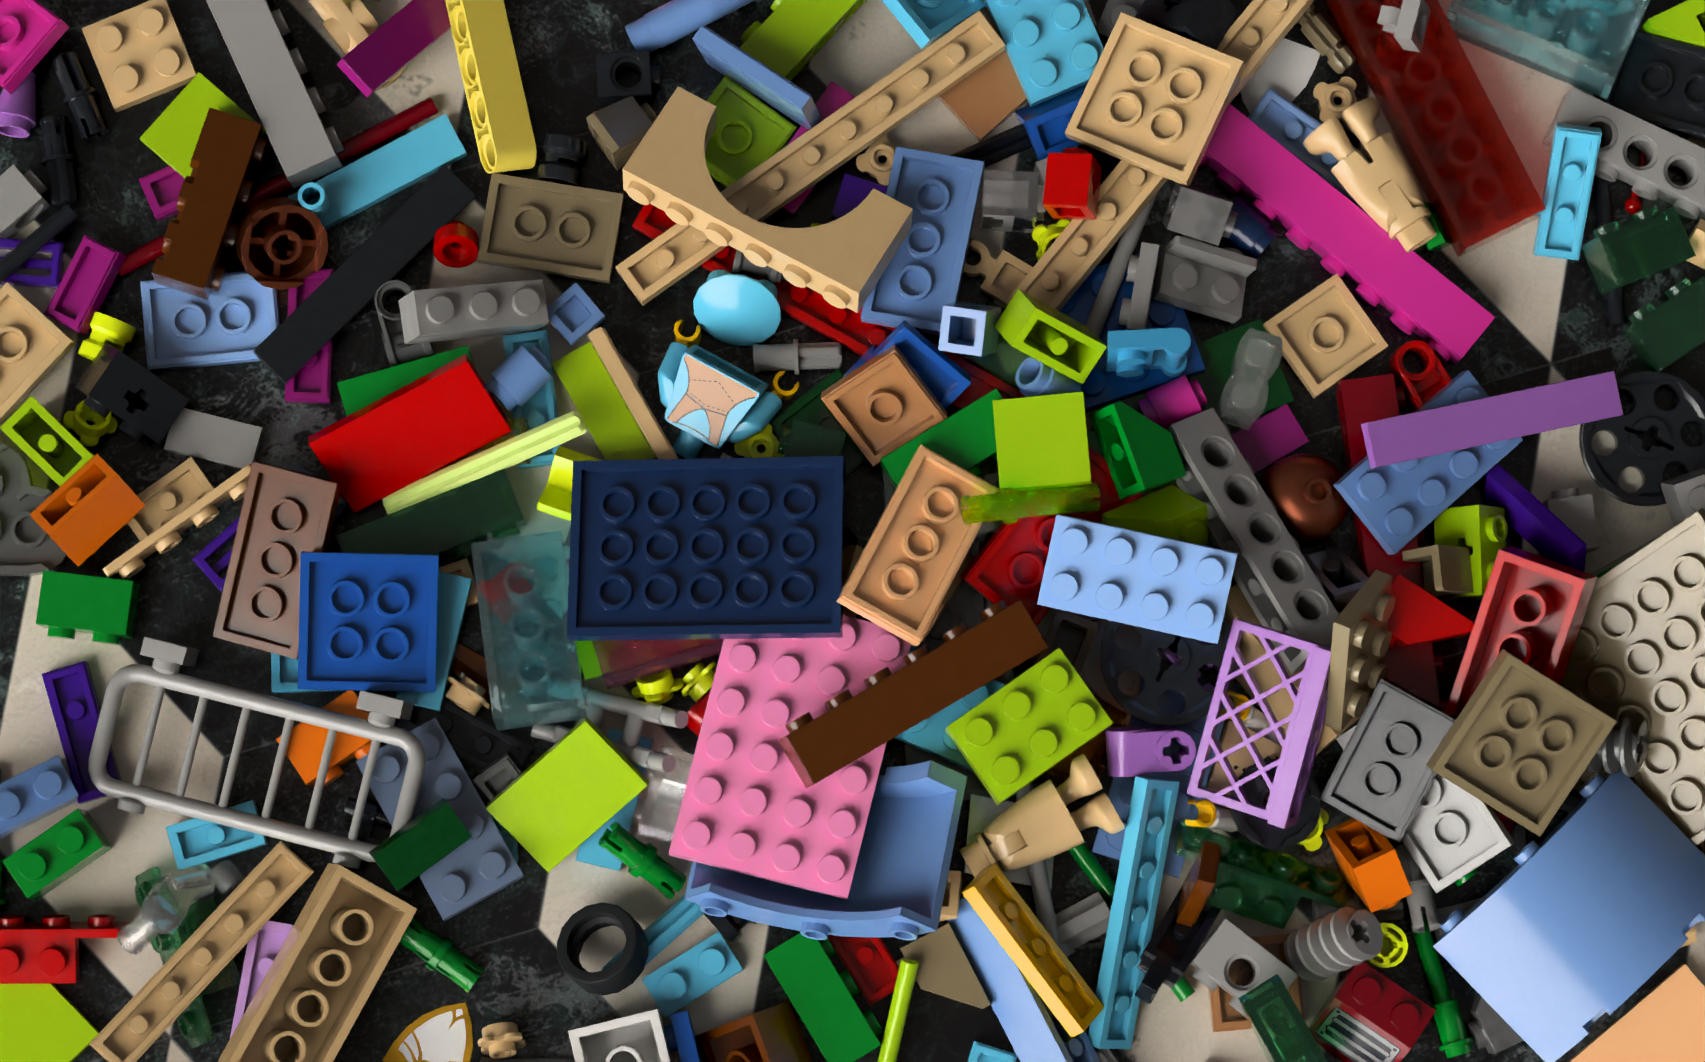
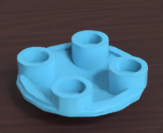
[693,269,781,346]

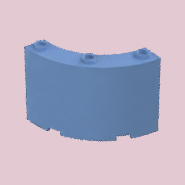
[684,760,967,941]
[1433,770,1705,1062]

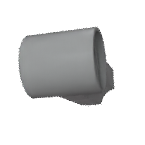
[1054,892,1110,957]

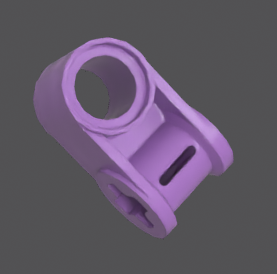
[1105,726,1196,777]

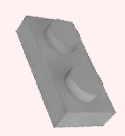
[1119,242,1159,330]

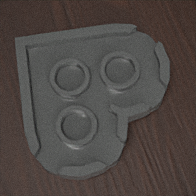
[0,443,68,576]

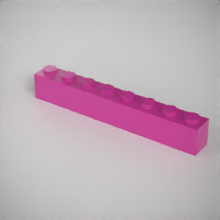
[1199,104,1495,365]

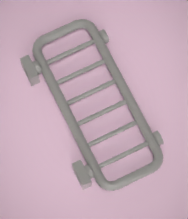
[88,637,426,869]

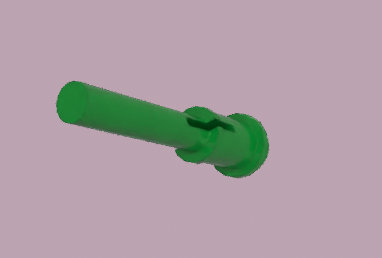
[1408,913,1475,1059]

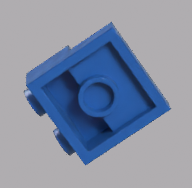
[843,320,972,409]

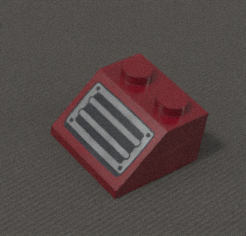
[1304,962,1436,1062]

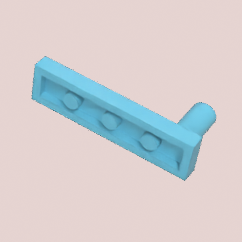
[288,113,468,230]

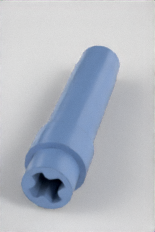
[625,0,762,53]

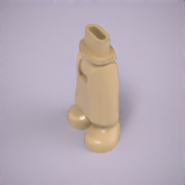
[1303,97,1437,253]
[959,753,1125,878]

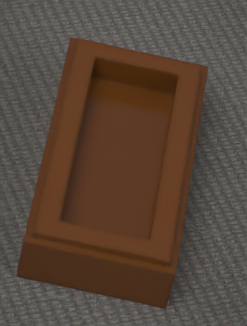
[1176,841,1221,927]

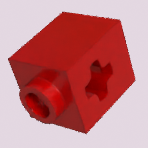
[1043,148,1102,220]

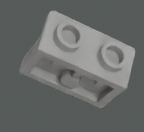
[1152,235,1257,324]

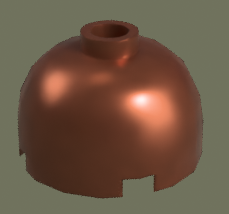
[235,197,328,290]
[1260,453,1348,544]

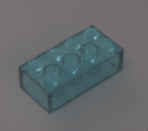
[471,531,587,731]

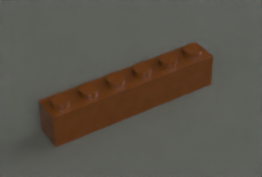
[778,599,1048,788]

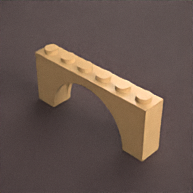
[622,86,913,313]

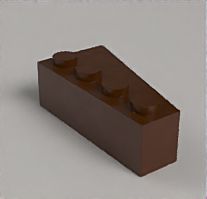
[151,108,268,300]

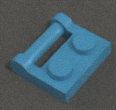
[1105,328,1191,377]

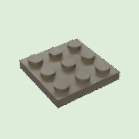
[1426,649,1617,837]

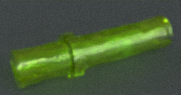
[961,482,1100,525]

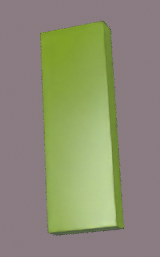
[551,342,656,460]

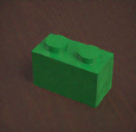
[36,570,141,645]
[2,809,112,900]

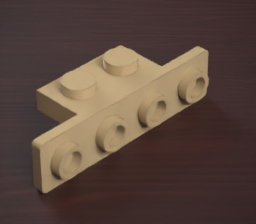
[102,457,252,580]

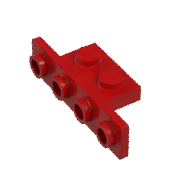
[0,914,128,984]

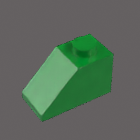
[1089,401,1187,500]

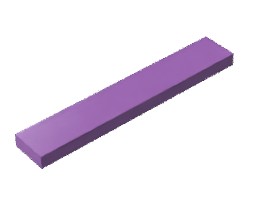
[1361,371,1623,469]

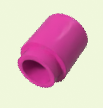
[1137,374,1208,430]

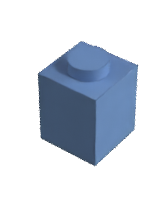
[938,301,1002,357]

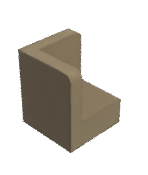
[1402,544,1474,599]

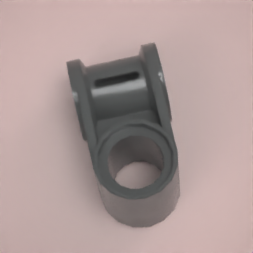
[374,280,435,367]

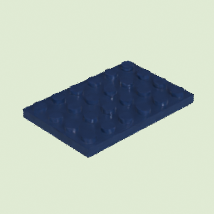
[567,456,846,641]

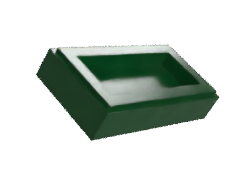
[369,798,472,891]

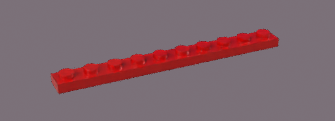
[632,204,1025,411]

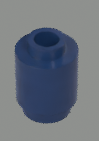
[1221,197,1277,259]

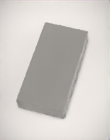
[164,408,264,469]

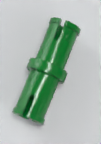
[598,822,687,899]
[399,917,485,993]

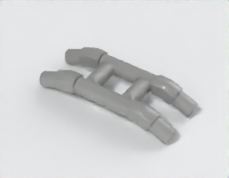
[531,676,689,773]

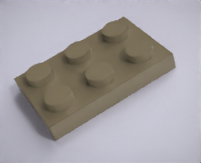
[477,173,625,284]
[1325,570,1395,732]

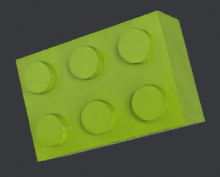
[945,648,1113,806]

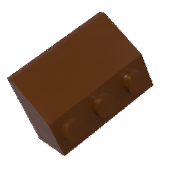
[695,1000,813,1062]

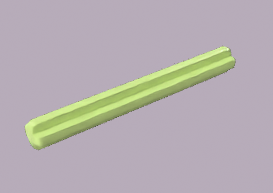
[382,411,587,517]

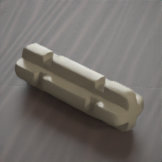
[1296,4,1356,74]

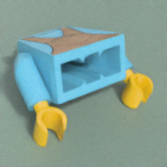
[658,319,799,459]

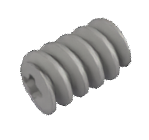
[1284,907,1383,983]

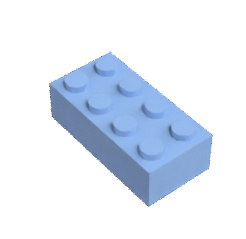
[1037,514,1238,644]

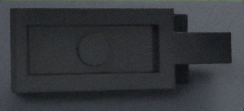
[1135,885,1222,1004]

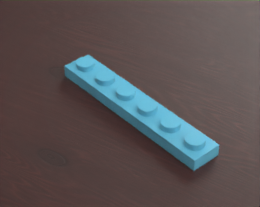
[1088,776,1180,1049]

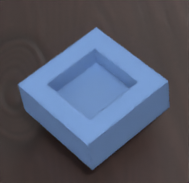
[547,283,606,347]

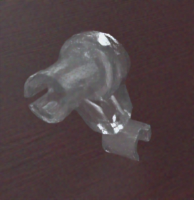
[117,860,244,955]

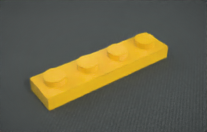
[962,863,1104,1038]

